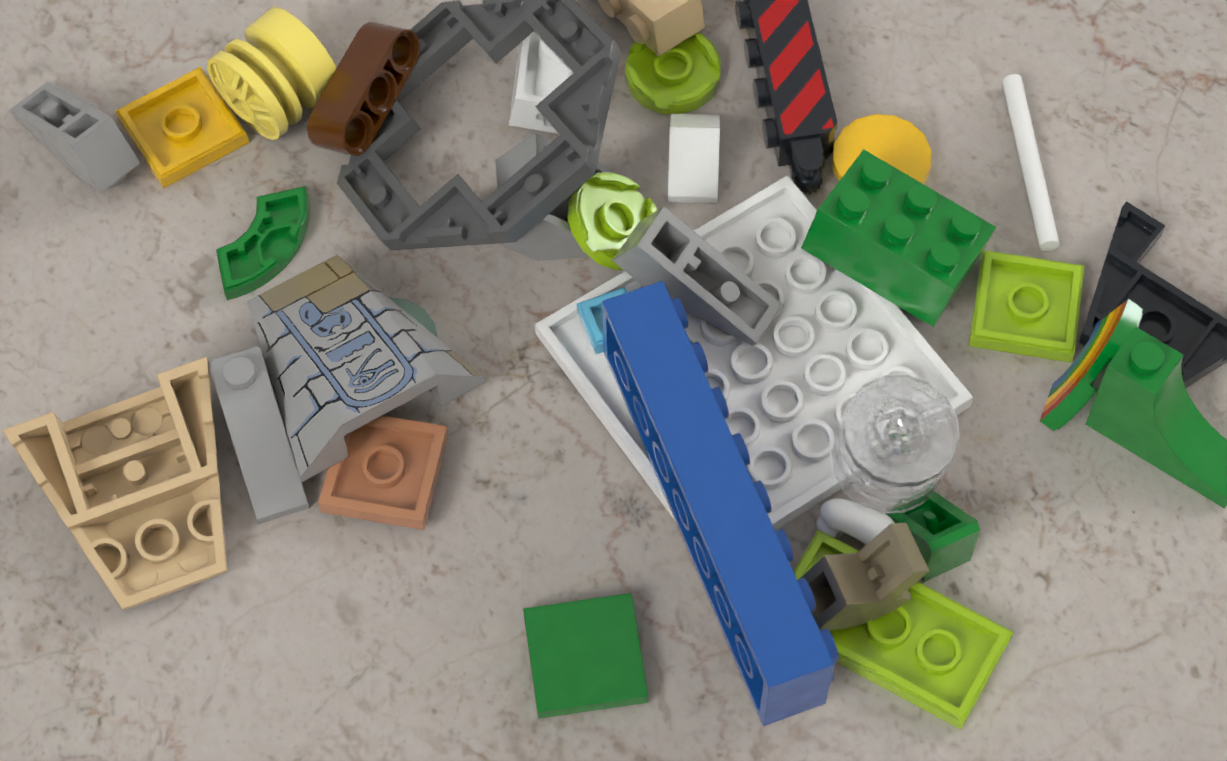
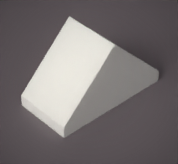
[668,114,720,203]

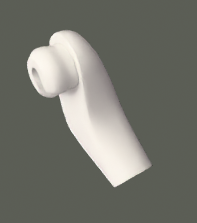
[816,498,895,545]

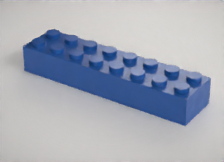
[602,281,839,727]

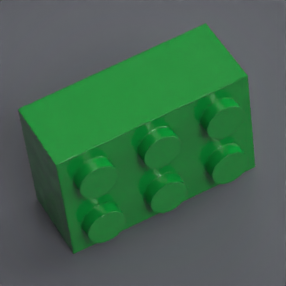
[801,149,996,327]

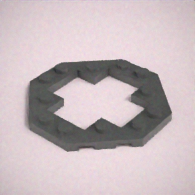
[337,0,621,250]

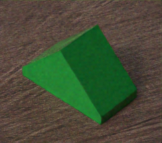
[883,489,980,582]

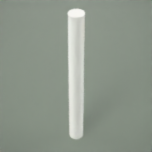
[1002,74,1060,251]

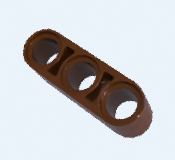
[307,22,420,156]

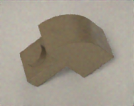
[799,523,929,631]

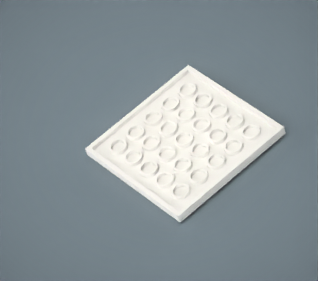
[535,175,973,530]

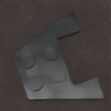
[1079,201,1227,388]

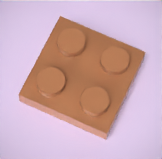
[318,415,449,530]

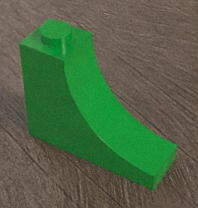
[1085,327,1227,509]

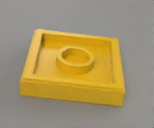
[115,67,249,189]

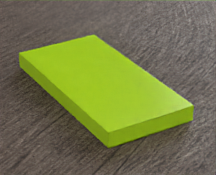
[793,530,1014,730]

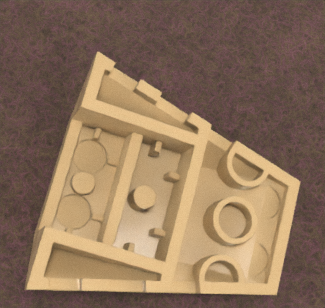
[2,357,228,611]

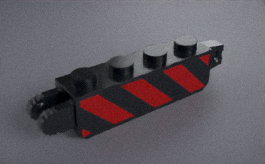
[735,0,838,194]

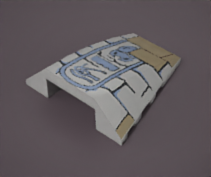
[247,255,486,482]

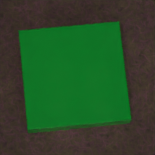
[523,593,648,719]

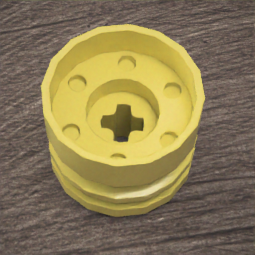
[207,6,336,140]

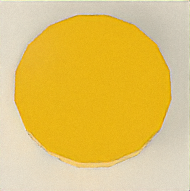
[832,114,931,184]

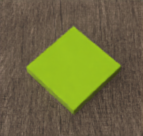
[968,250,1085,363]

